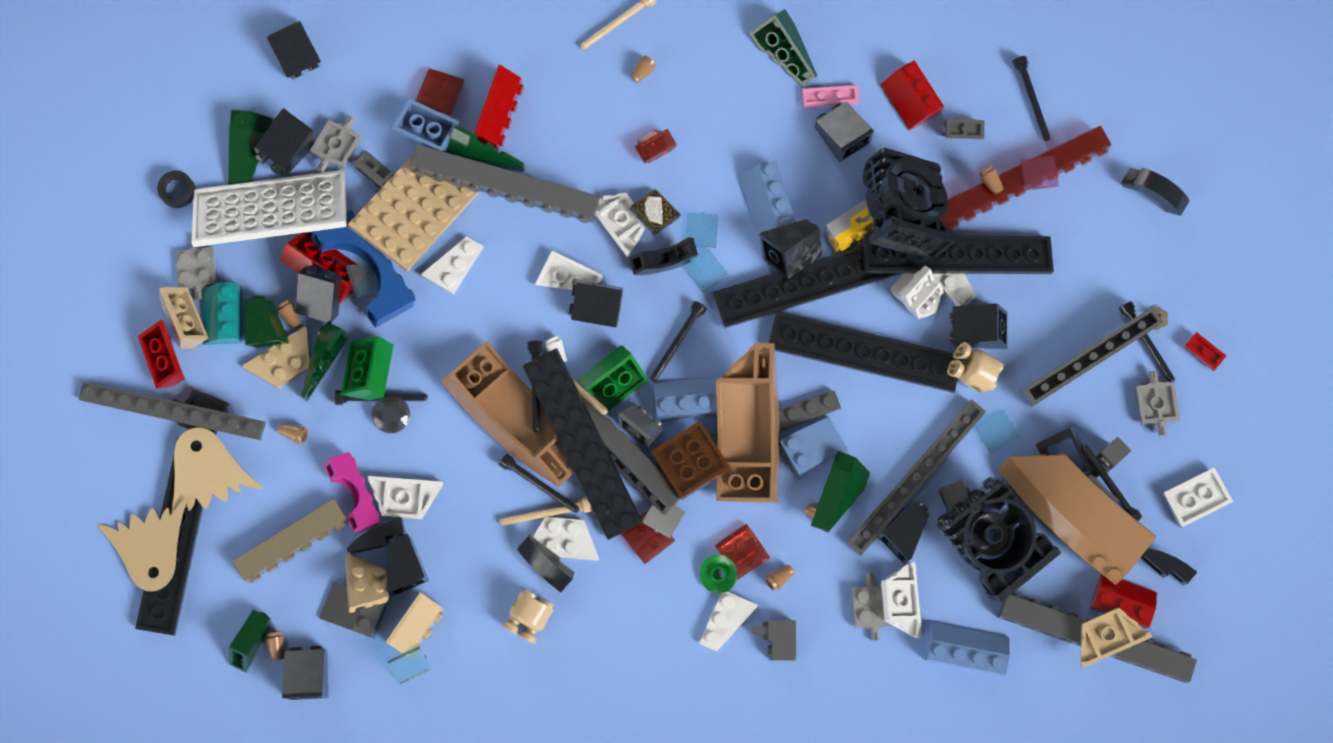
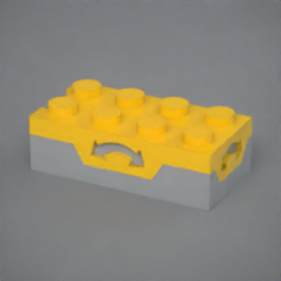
[823,199,874,253]

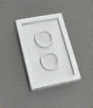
[1162,468,1233,528]

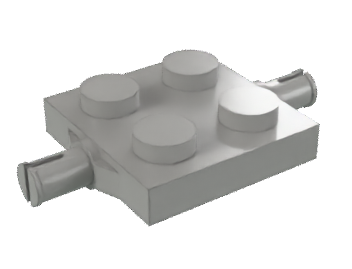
[310,116,362,173]
[176,237,217,301]
[1135,370,1180,436]
[851,573,893,641]

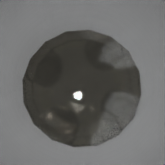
[372,395,410,433]

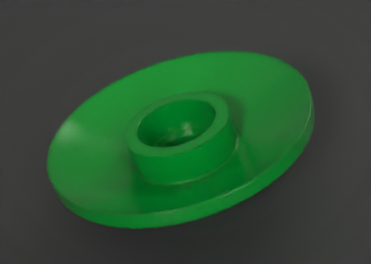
[700,554,737,594]

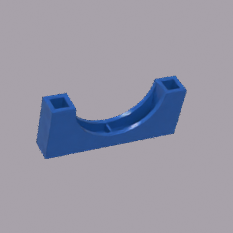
[311,210,416,328]

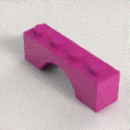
[323,452,381,535]

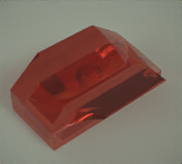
[635,129,677,164]

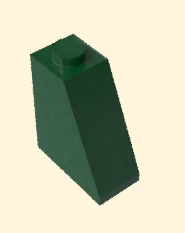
[245,296,289,348]
[229,610,271,673]

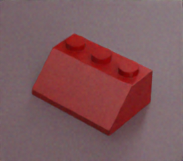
[880,60,944,131]
[138,320,185,389]
[1089,574,1158,629]

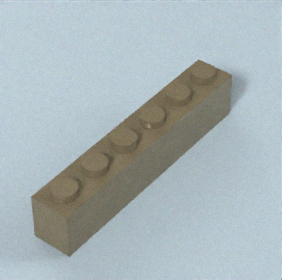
[233,499,348,583]

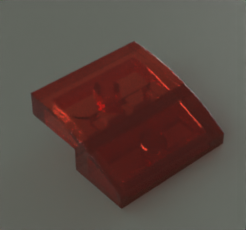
[416,68,464,115]
[621,508,675,565]
[715,524,770,580]

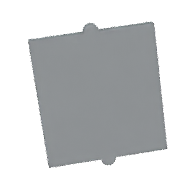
[643,505,686,538]

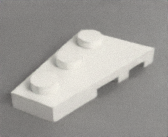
[421,236,483,295]
[535,251,603,290]
[933,274,977,306]
[699,592,759,652]

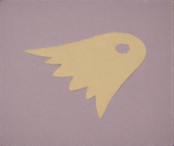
[171,428,263,514]
[96,497,188,591]

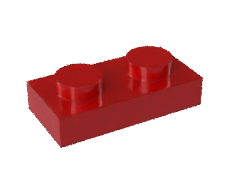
[1183,331,1227,371]

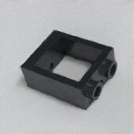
[1035,427,1094,477]

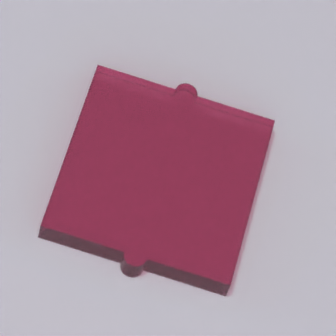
[1021,156,1059,191]

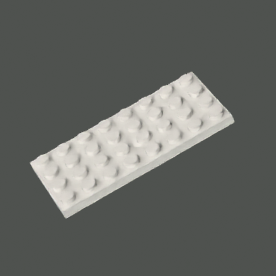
[191,170,347,247]

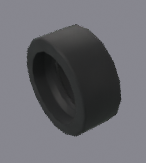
[157,170,196,208]

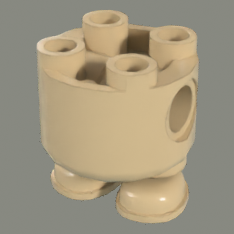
[947,342,1004,393]
[502,589,554,644]

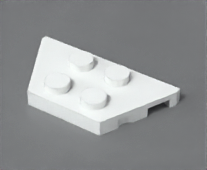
[595,193,646,258]
[368,476,443,520]
[533,517,599,561]
[881,562,922,638]

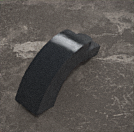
[1121,168,1190,216]
[629,237,698,275]

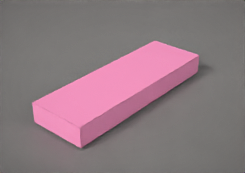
[802,85,859,108]

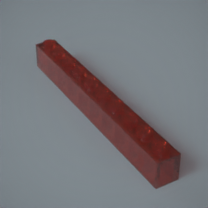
[940,125,1112,230]

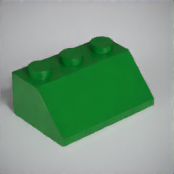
[340,336,394,400]
[576,345,648,411]

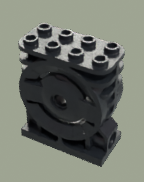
[864,148,956,260]
[936,477,1062,602]

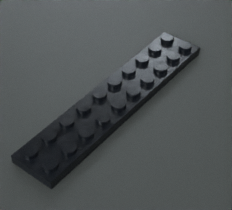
[862,235,1054,274]
[713,246,904,329]
[769,311,962,393]
[523,348,643,540]
[135,438,203,636]

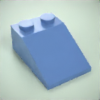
[779,417,848,478]

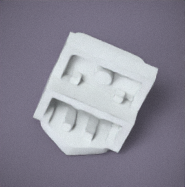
[891,266,944,320]

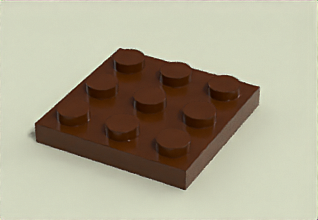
[651,421,731,500]

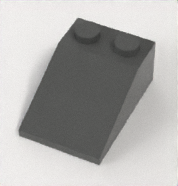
[618,405,663,450]
[319,582,388,639]

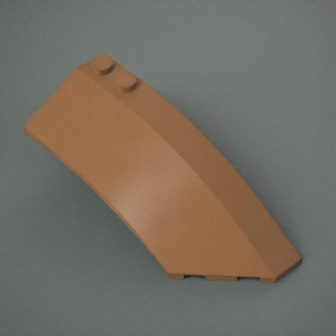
[440,341,572,487]
[715,343,779,504]
[998,453,1156,585]

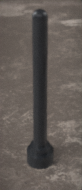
[1012,56,1051,141]
[650,301,707,382]
[1118,301,1175,382]
[527,340,543,432]
[335,390,428,405]
[1081,445,1142,521]
[499,453,579,513]

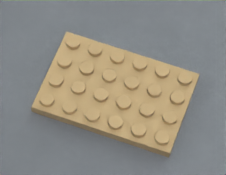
[348,154,479,272]

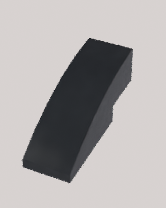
[347,517,406,554]
[517,535,575,592]
[1140,548,1198,585]

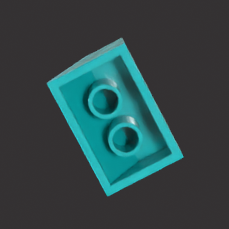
[203,282,242,345]

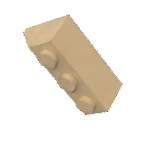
[159,287,209,349]
[386,592,444,658]

